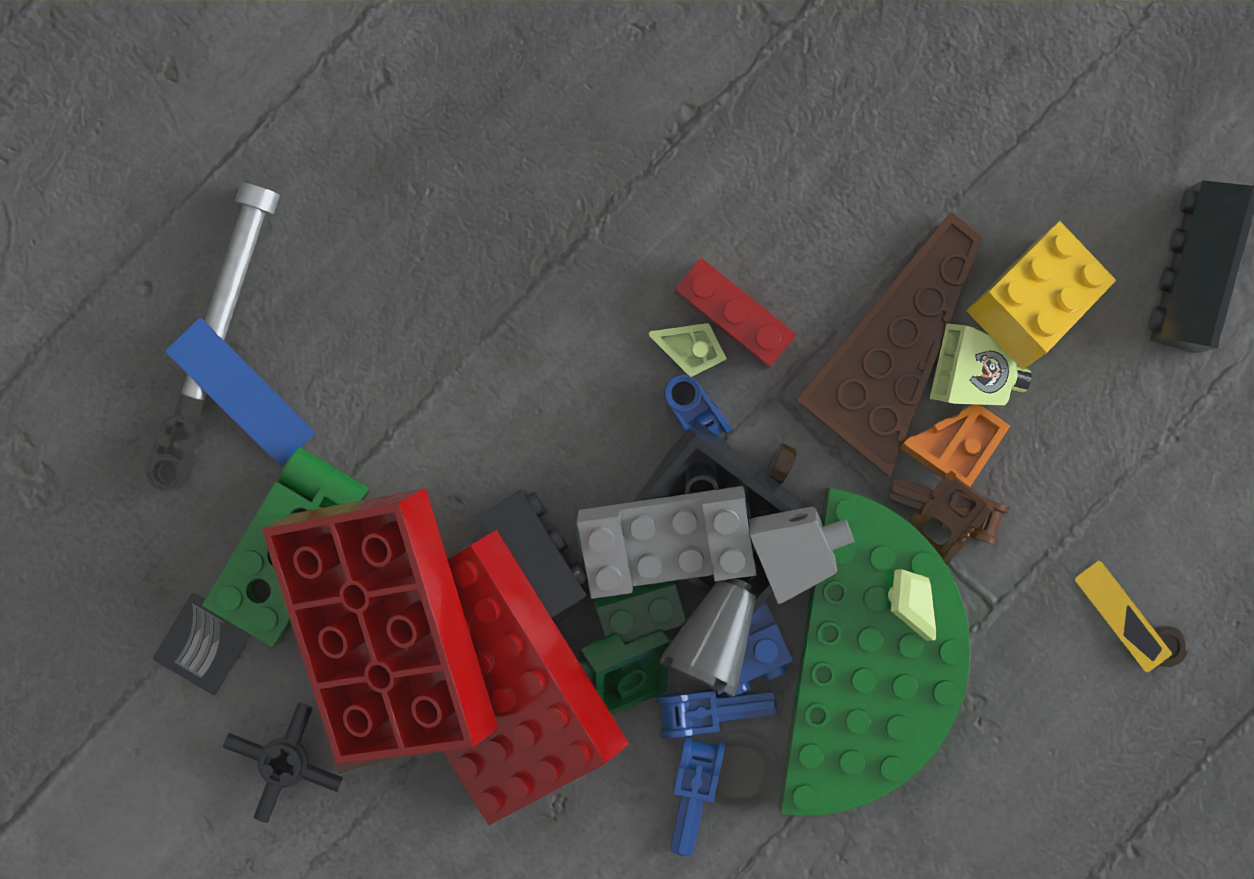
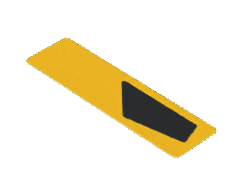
[1075,561,1172,672]

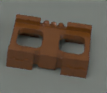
[908,471,995,565]

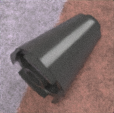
[659,578,756,697]

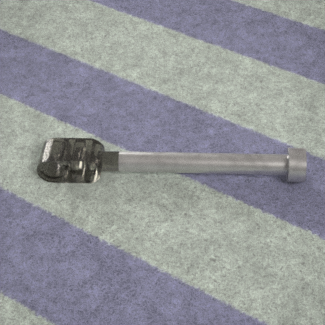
[146,182,280,491]

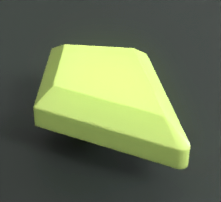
[649,323,727,377]
[888,569,936,641]

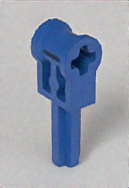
[656,689,777,738]
[670,736,725,856]

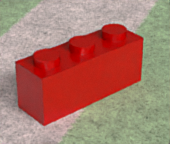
[674,258,797,369]

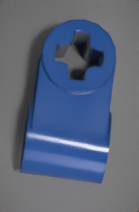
[664,375,732,436]

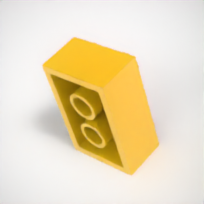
[966,221,1116,370]

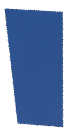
[165,317,315,466]

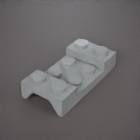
[577,486,756,599]

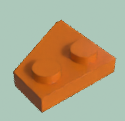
[900,404,1010,493]

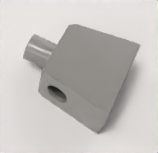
[749,507,854,604]

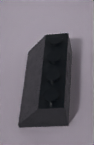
[1148,180,1254,353]

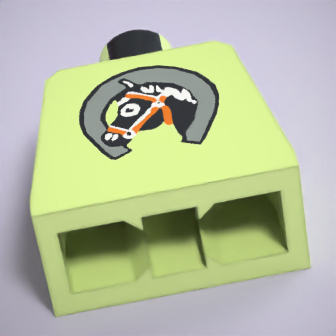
[930,323,1032,405]

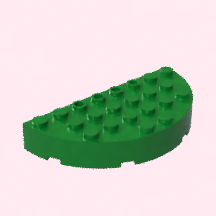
[778,487,970,816]

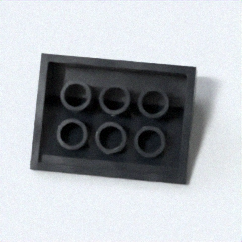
[634,420,824,616]

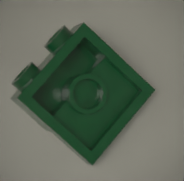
[578,630,670,715]

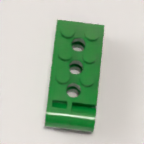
[202,447,370,648]

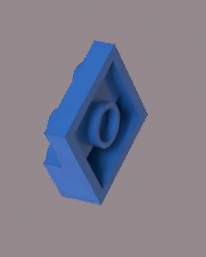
[685,601,793,698]

